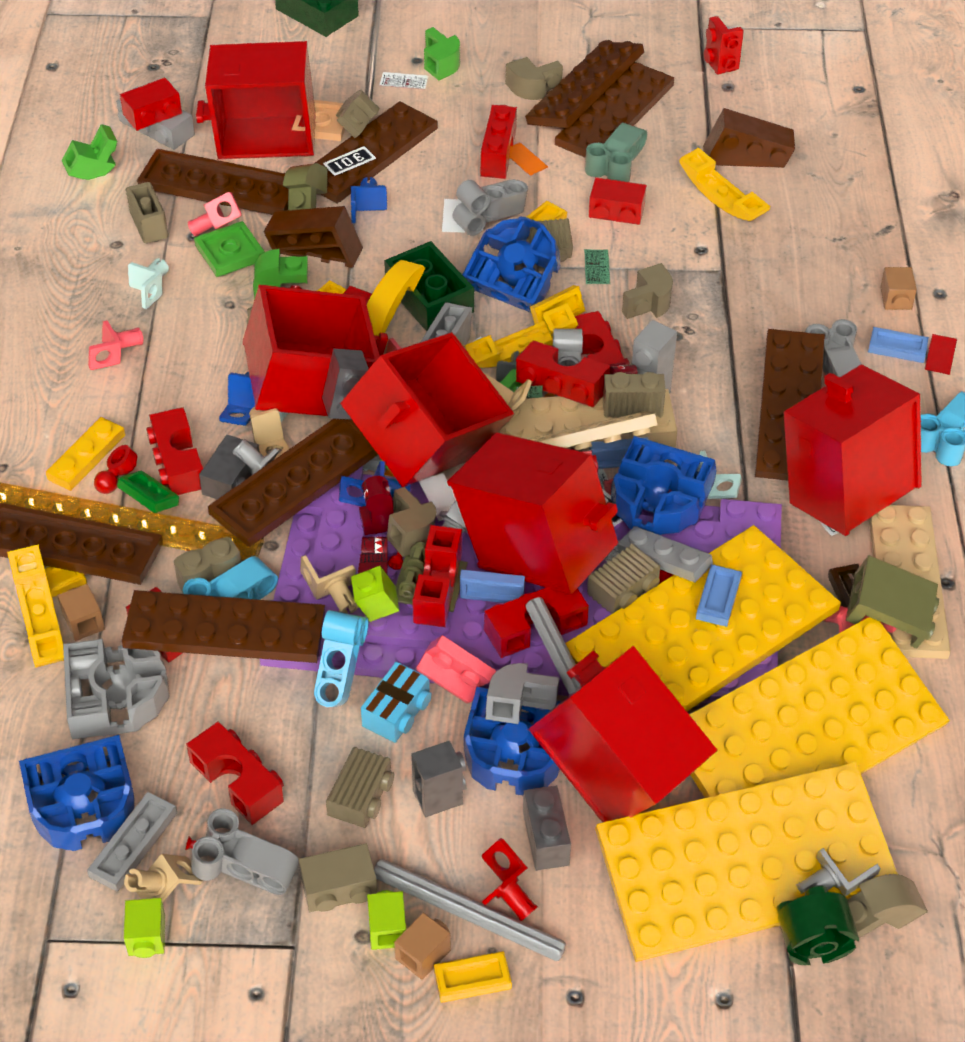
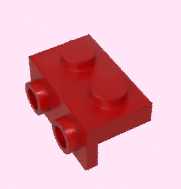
[703,16,744,75]

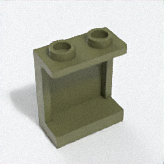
[845,555,939,649]

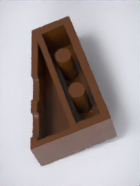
[703,108,795,168]
[264,206,363,268]

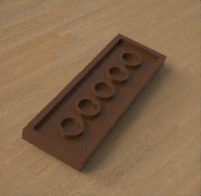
[525,40,644,128]
[555,62,675,158]
[315,101,438,204]
[137,149,289,215]
[755,329,825,481]
[208,418,378,547]
[0,503,163,585]
[122,590,325,663]

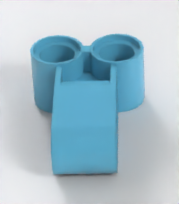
[921,391,965,467]
[183,556,278,600]
[314,610,369,707]

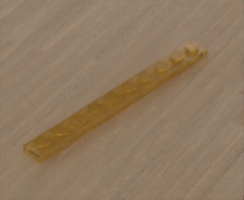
[0,482,264,562]

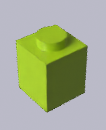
[351,566,399,622]
[367,890,406,950]
[124,898,165,958]

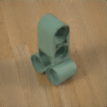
[585,122,647,182]

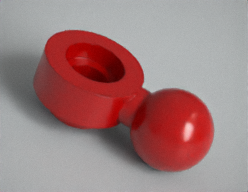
[94,445,138,494]

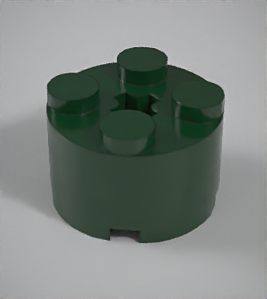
[777,886,859,965]

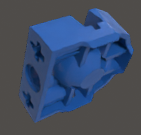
[462,216,561,313]
[610,436,717,535]
[464,687,562,796]
[19,735,134,851]

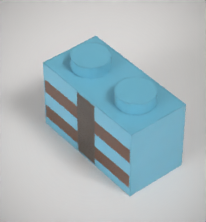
[361,662,432,743]

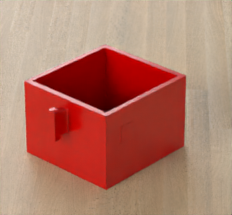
[196,41,316,159]
[242,285,388,416]
[340,332,515,487]
[784,364,922,536]
[447,432,618,595]
[528,646,718,822]

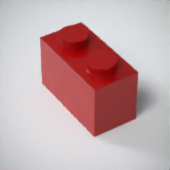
[120,78,182,131]
[589,177,647,225]

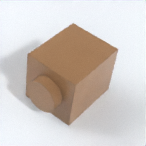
[880,267,917,310]
[57,584,105,641]
[394,912,451,980]

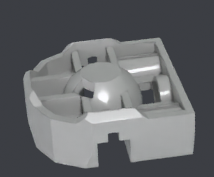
[63,639,169,740]

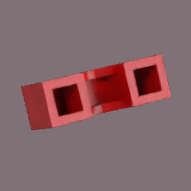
[480,105,517,179]
[575,311,630,365]
[516,340,610,408]
[146,407,203,495]
[413,525,462,627]
[484,587,589,658]
[186,721,284,825]

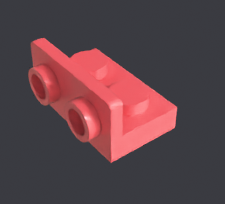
[416,635,496,704]

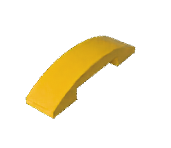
[679,148,771,221]
[367,260,425,336]
[464,303,578,368]
[7,545,64,668]

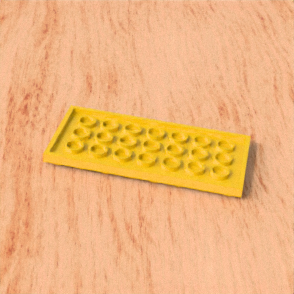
[565,525,841,711]
[689,617,950,798]
[595,762,898,962]

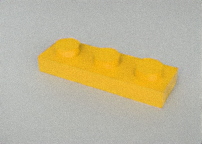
[46,417,125,491]

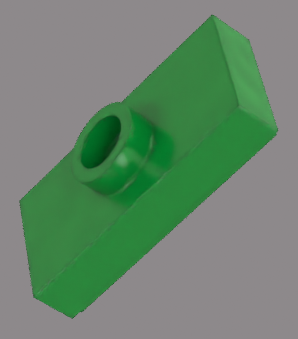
[117,470,179,513]

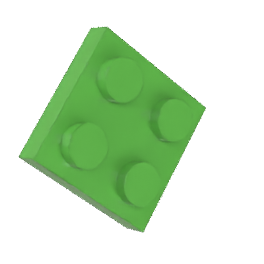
[194,221,265,277]

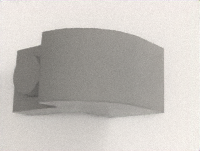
[485,663,559,724]

